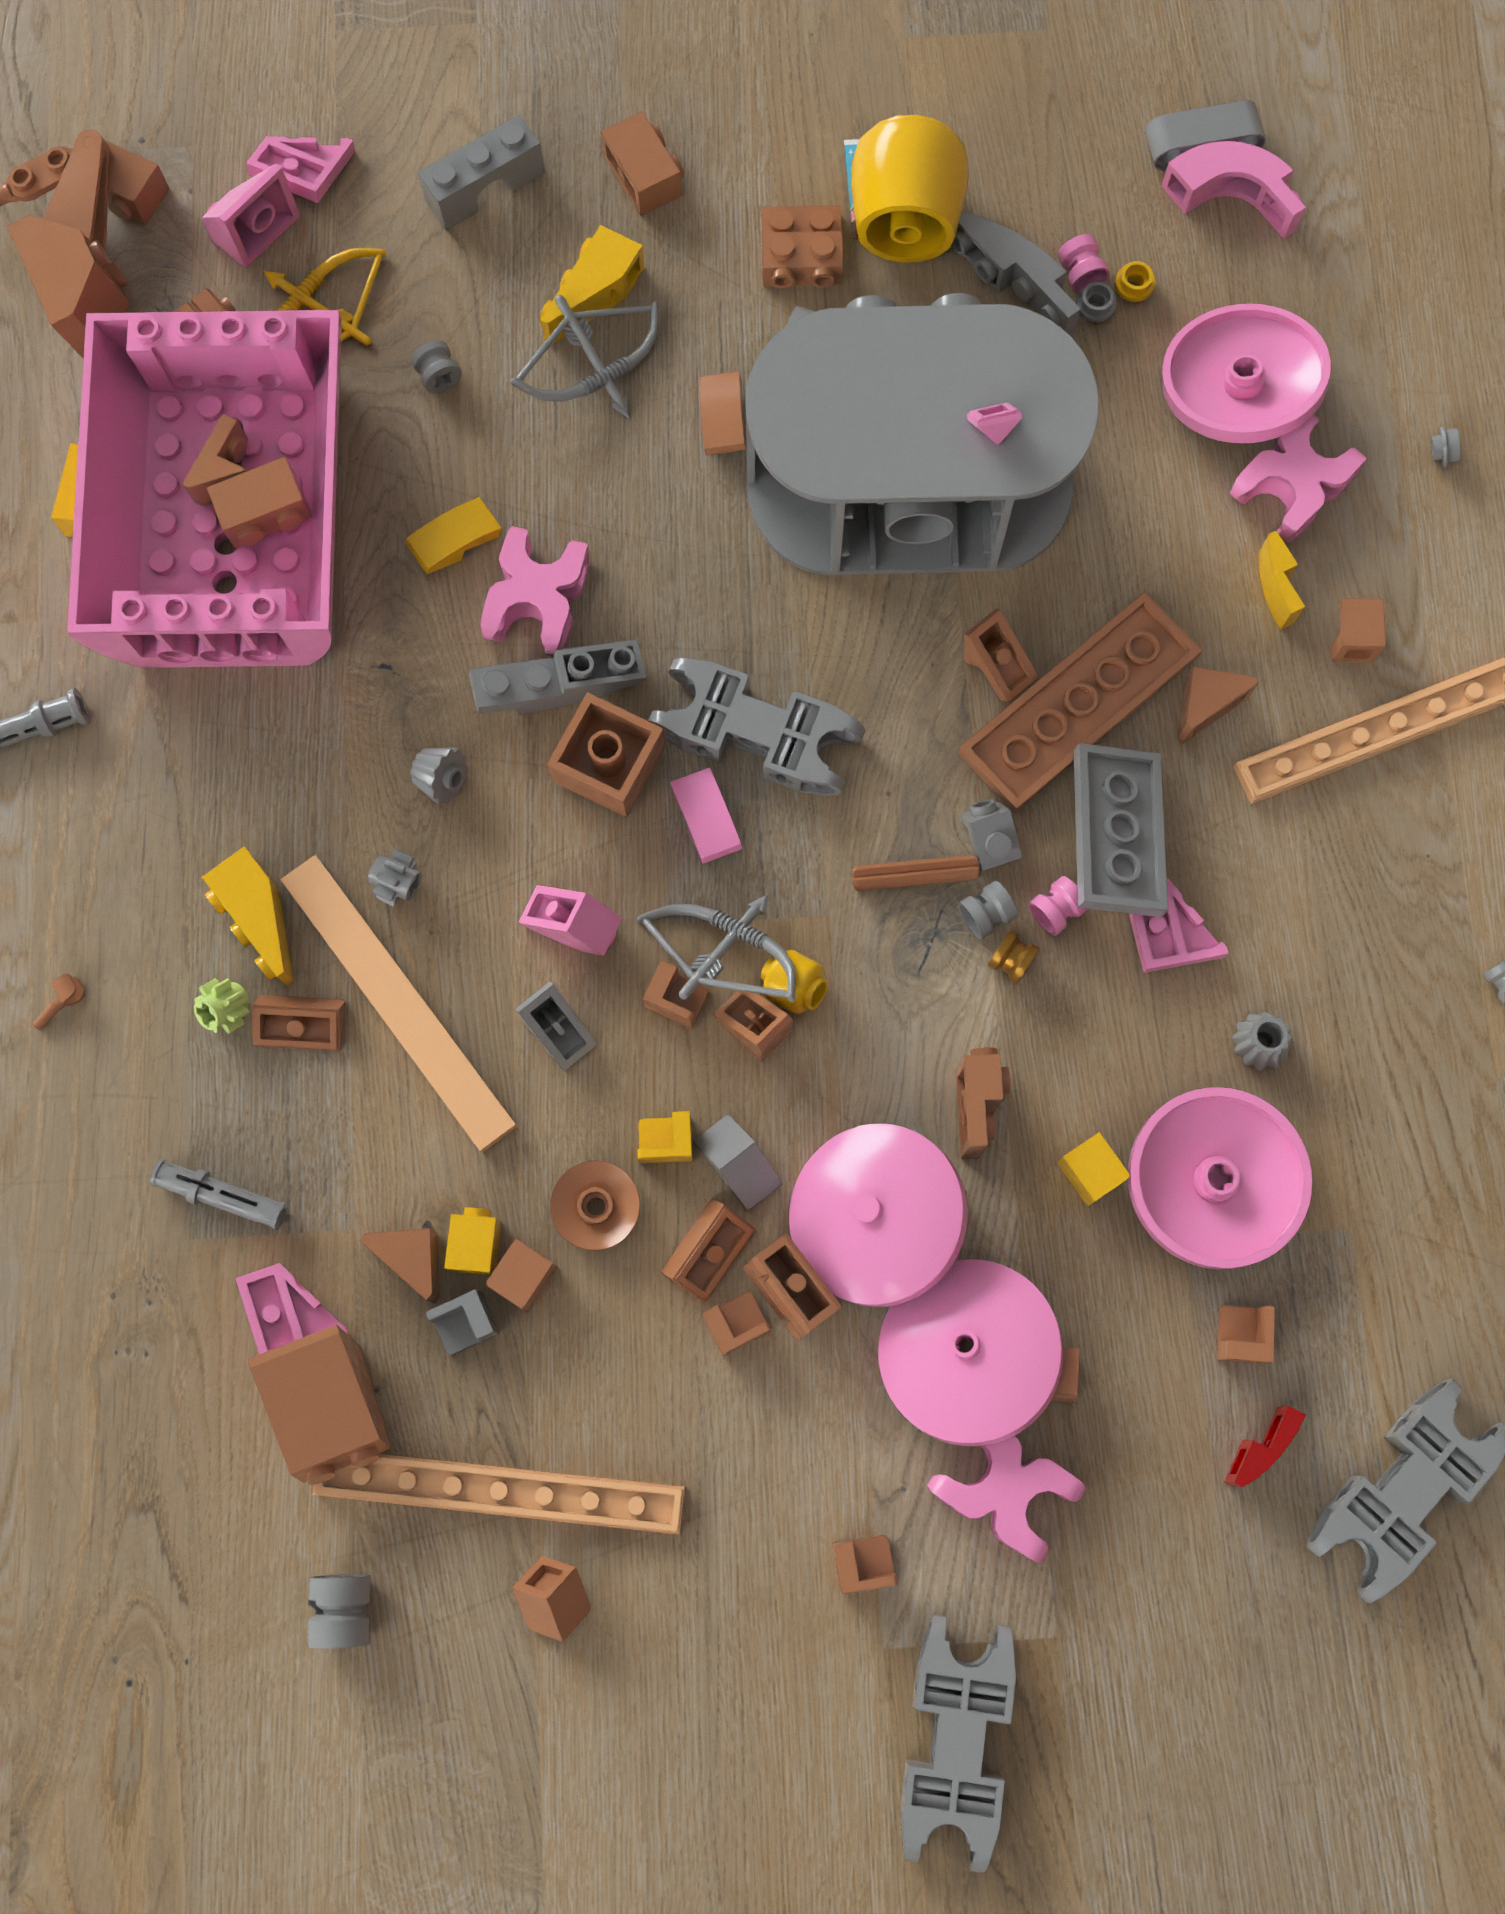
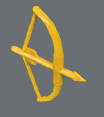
[263,248,387,346]

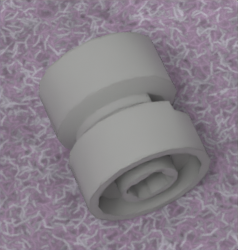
[307,1574,371,1649]

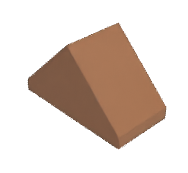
[1178,667,1259,744]
[713,990,793,1062]
[359,1228,439,1303]

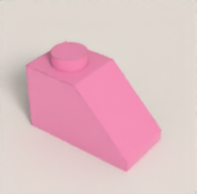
[518,885,622,956]

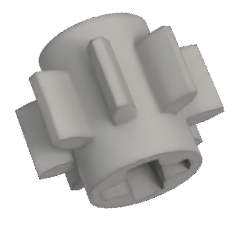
[368,849,422,906]

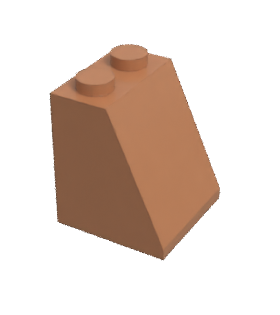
[247,1324,391,1485]

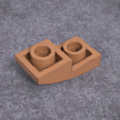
[700,371,746,455]

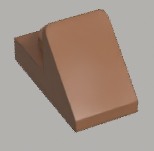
[182,414,249,506]
[964,609,1039,703]

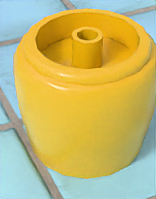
[851,115,969,263]

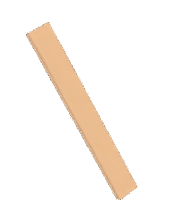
[1233,657,1505,804]
[280,854,518,1153]
[312,1454,685,1535]

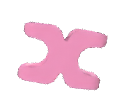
[1229,415,1367,543]
[481,526,591,655]
[927,1436,1086,1563]

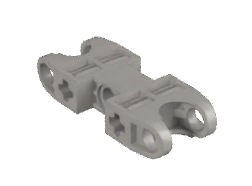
[648,658,865,796]
[1307,1378,1505,1603]
[900,1615,1016,1873]

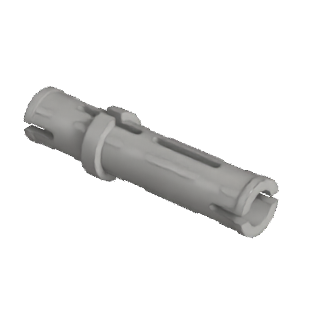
[150,1158,287,1230]

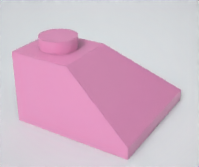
[201,163,300,269]

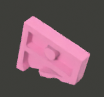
[246,136,355,203]
[1129,879,1229,973]
[235,1263,348,1354]

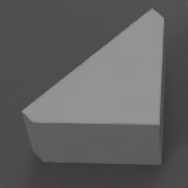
[515,981,598,1072]
[693,1114,782,1212]

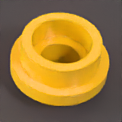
[1115,261,1156,302]

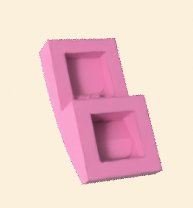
[670,767,742,864]

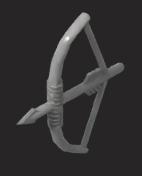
[510,295,658,419]
[637,894,796,1002]

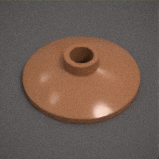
[550,1160,640,1251]

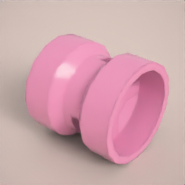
[1058,234,1110,293]
[1028,876,1089,936]

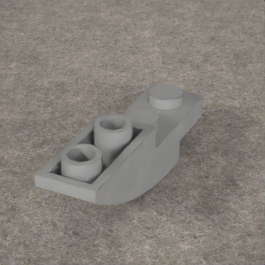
[951,212,1081,335]
[469,639,646,715]

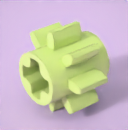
[194,978,250,1034]

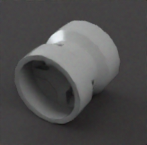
[958,881,1018,939]

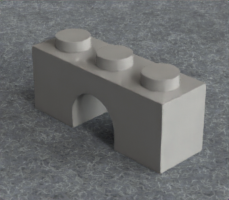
[418,115,545,230]

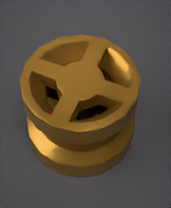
[987,930,1040,985]

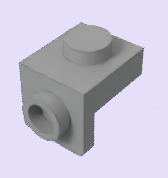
[960,799,1023,871]

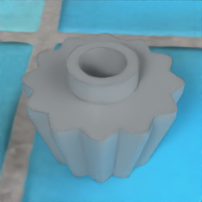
[410,748,468,805]
[1232,1011,1293,1071]

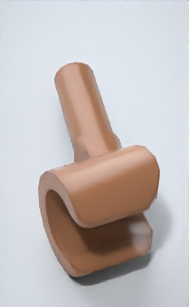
[32,974,84,1030]

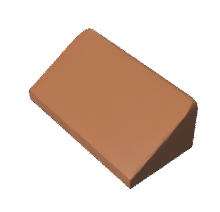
[252,995,345,1051]
[661,1199,756,1303]

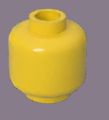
[761,949,828,1014]

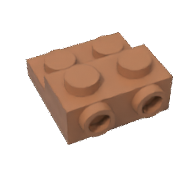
[762,205,843,288]
[956,1047,1010,1159]

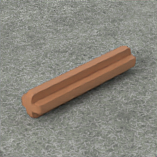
[852,855,980,891]

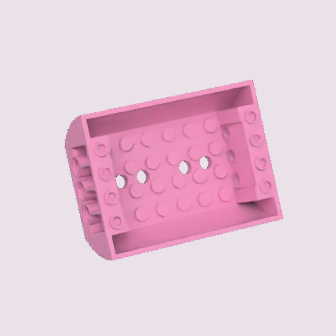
[67,310,342,668]

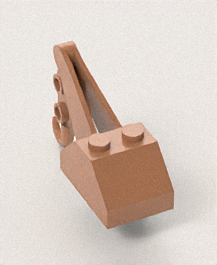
[0,129,130,359]

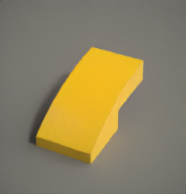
[405,497,502,574]
[1259,530,1305,630]

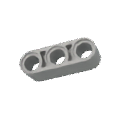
[1145,100,1266,170]

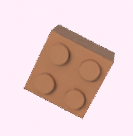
[547,692,666,818]

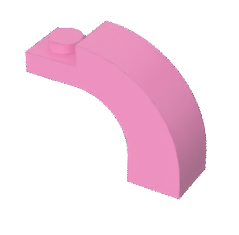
[1161,141,1306,239]

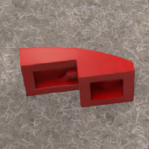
[1224,1406,1306,1487]

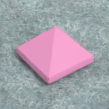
[967,402,1022,445]

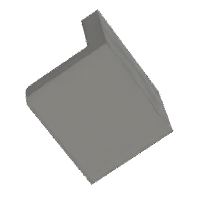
[425,1289,499,1355]

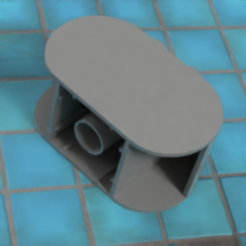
[745,293,1098,575]

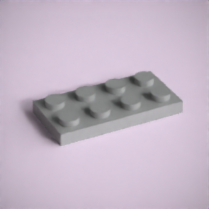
[1073,743,1168,917]

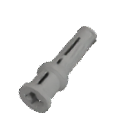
[0,688,90,748]

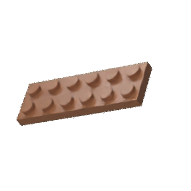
[957,592,1203,814]

